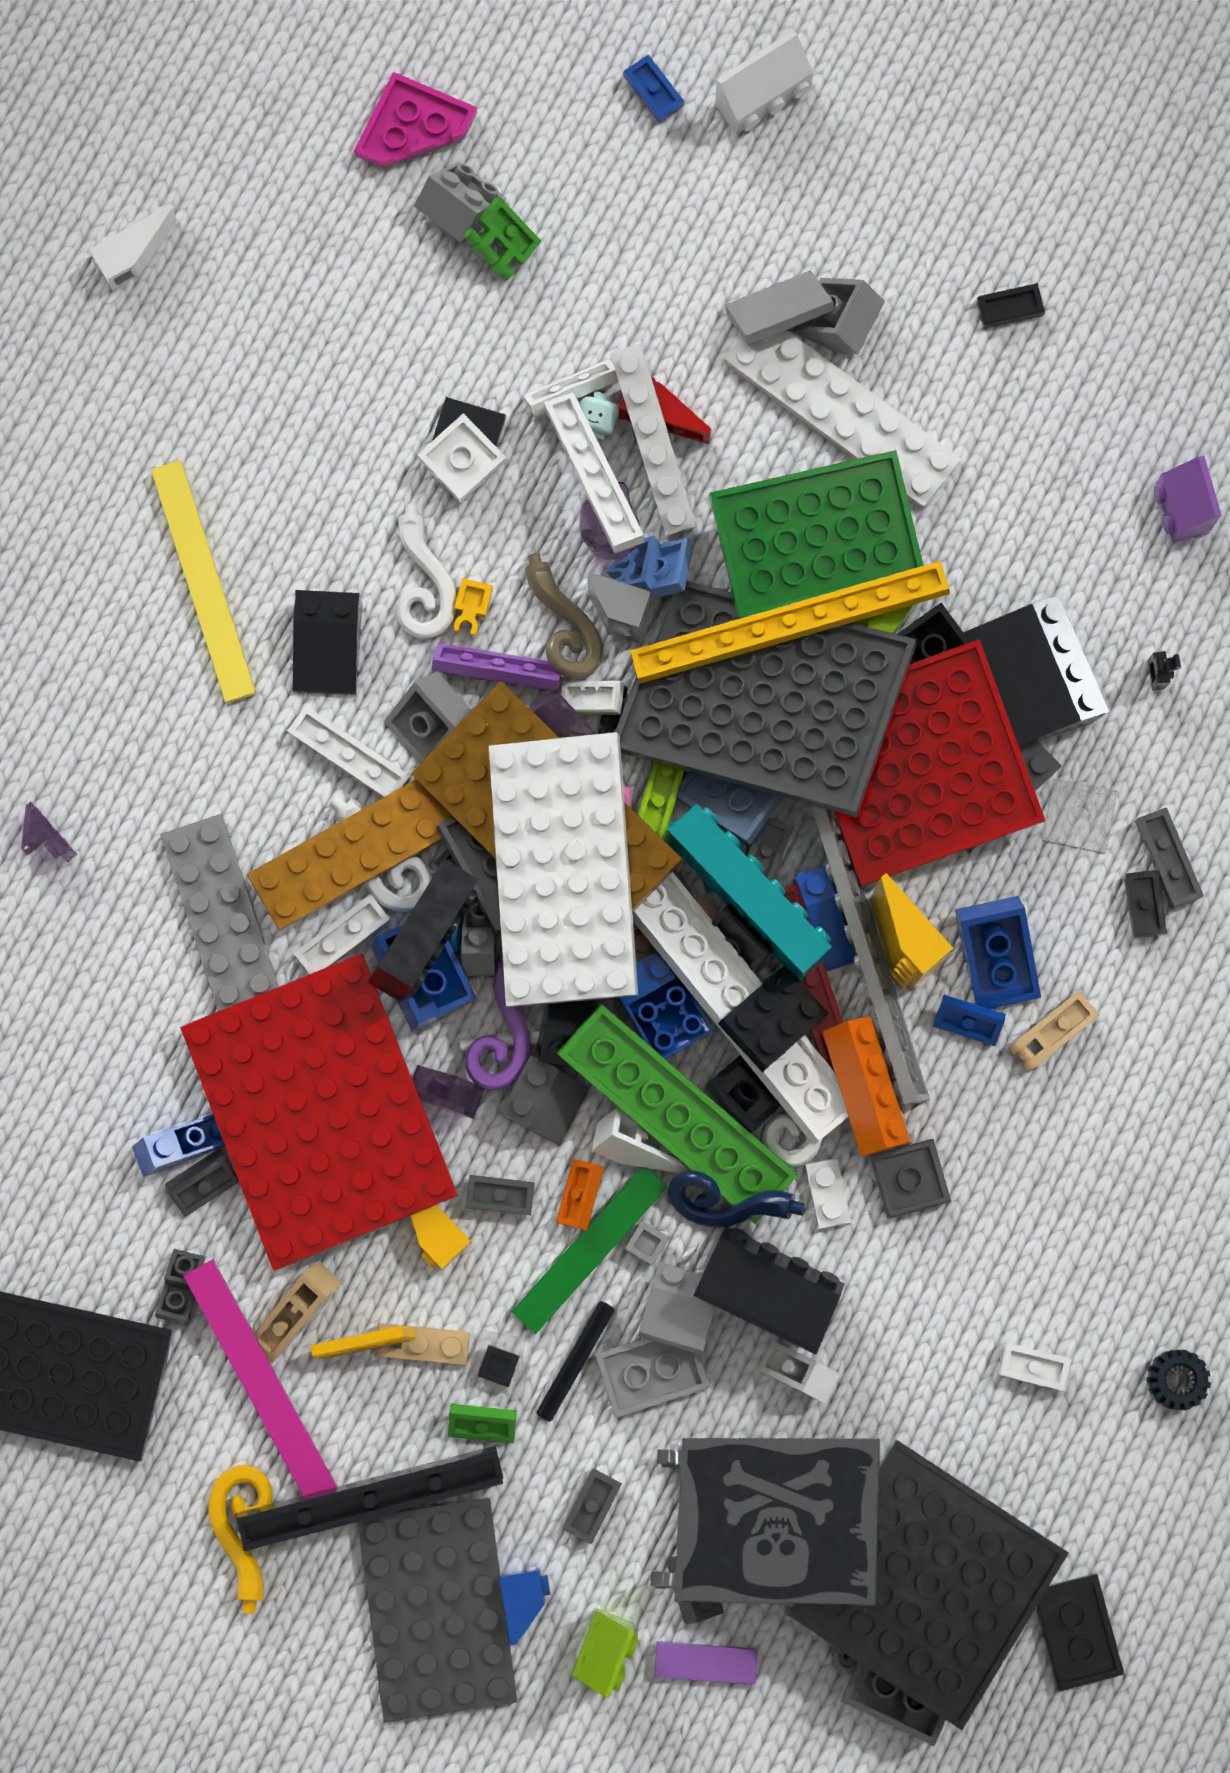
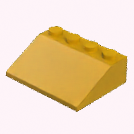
[870,873,953,991]

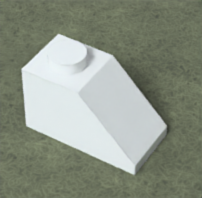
[758,1340,841,1404]

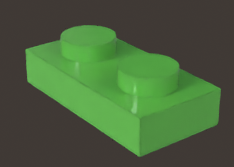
[448,1404,517,1444]

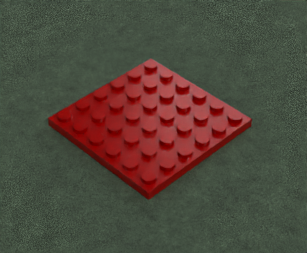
[835,639,1046,887]

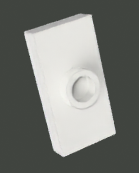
[558,681,624,715]

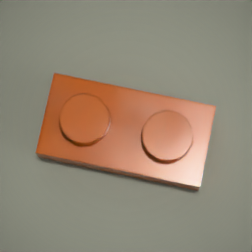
[556,1159,604,1231]

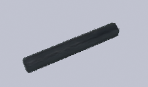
[537,1301,614,1422]

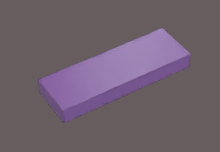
[655,1641,758,1684]

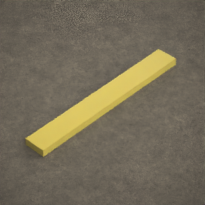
[151,460,257,704]

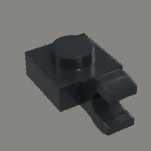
[1147,651,1181,691]

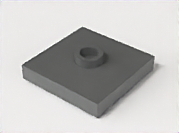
[870,1139,951,1219]

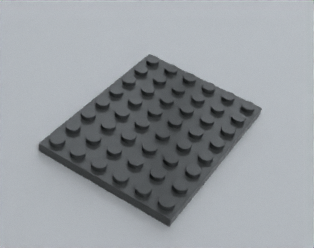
[615,581,916,817]

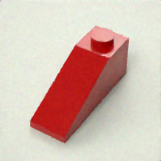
[619,376,711,444]

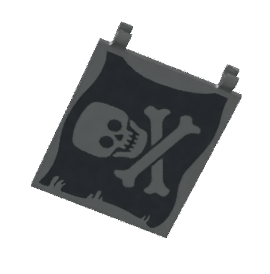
[650,1438,880,1606]

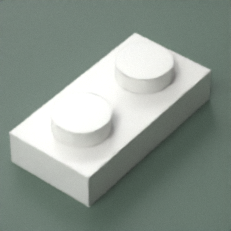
[805,1158,851,1230]
[998,1342,1072,1392]

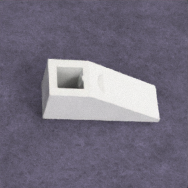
[89,204,177,292]

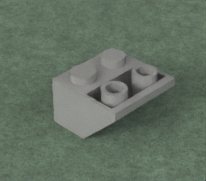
[414,162,507,243]

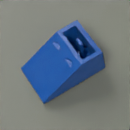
[617,952,715,1059]

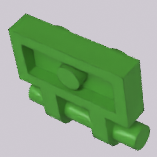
[464,197,542,281]

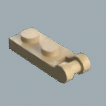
[1008,990,1100,1073]
[374,1323,470,1365]

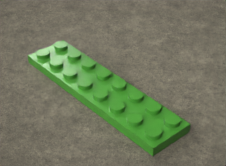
[557,1003,798,1224]

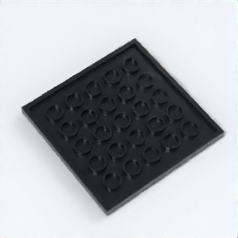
[787,1440,1069,1730]

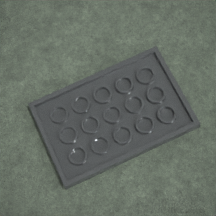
[358,1497,518,1723]

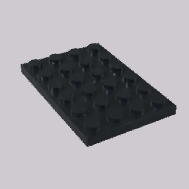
[0,1291,174,1462]

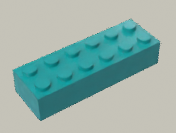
[667,804,832,982]

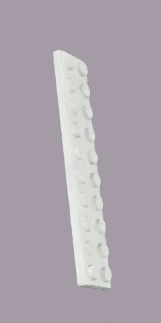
[632,872,849,1145]

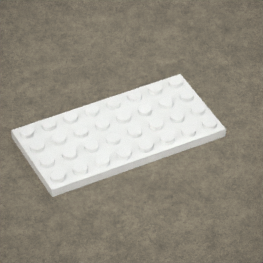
[489,732,638,1007]

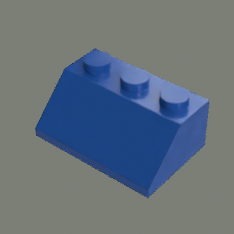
[371,925,477,1032]

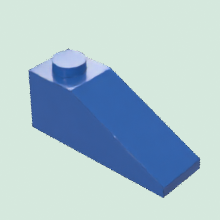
[793,866,854,972]

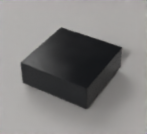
[477,1345,520,1388]

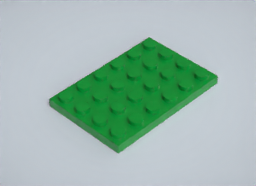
[709,450,924,619]

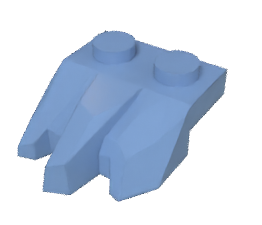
[606,536,694,598]

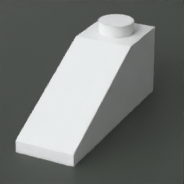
[592,1107,693,1173]

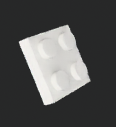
[417,413,507,503]

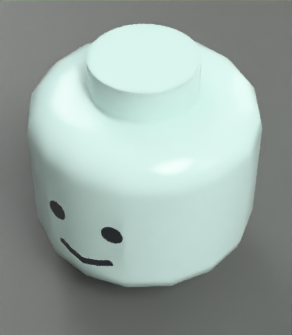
[580,392,620,440]

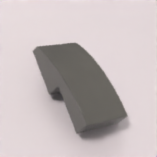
[155,1249,206,1326]

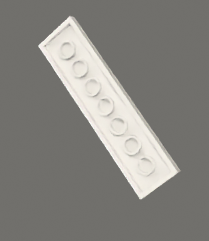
[724,330,961,510]

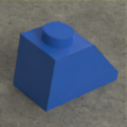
[499,1568,551,1645]

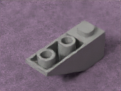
[461,898,497,976]

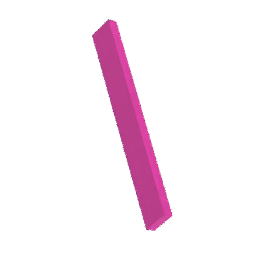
[183,1259,338,1495]

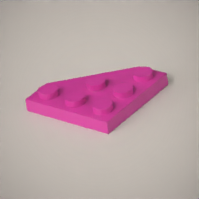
[354,72,478,168]

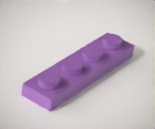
[432,643,562,691]

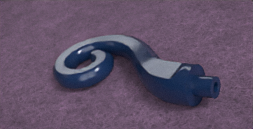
[668,1170,806,1227]

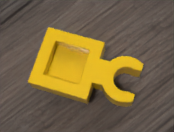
[454,578,493,638]

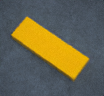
[311,1325,416,1359]

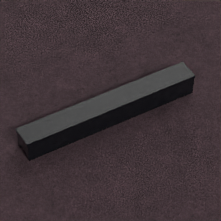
[236,1446,504,1551]

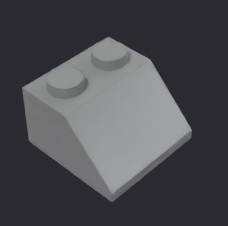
[793,278,885,354]
[588,572,651,644]
[384,671,472,763]
[638,1262,716,1355]

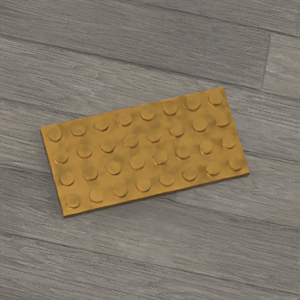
[411,681,684,913]

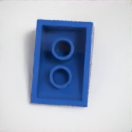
[955,896,1041,1009]

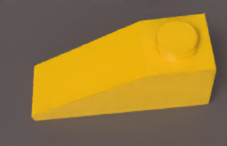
[410,1205,472,1270]

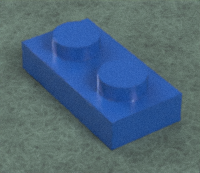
[623,55,684,123]
[933,995,1006,1046]

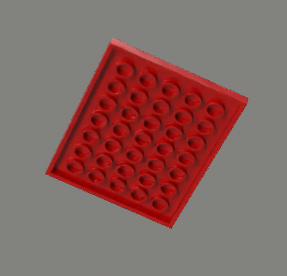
[180,953,459,1271]

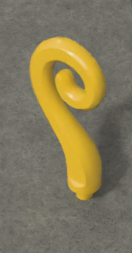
[208,1465,273,1614]

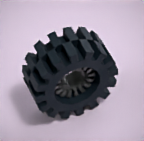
[1146,1350,1211,1410]

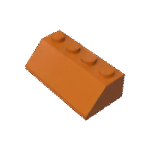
[822,1016,912,1157]

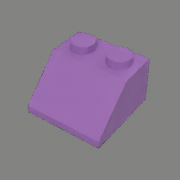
[1154,455,1222,542]

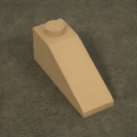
[254,1261,343,1363]

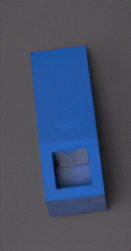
[132,1114,225,1177]

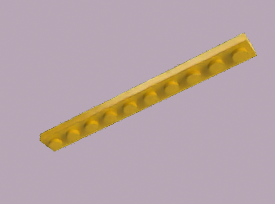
[630,561,950,684]

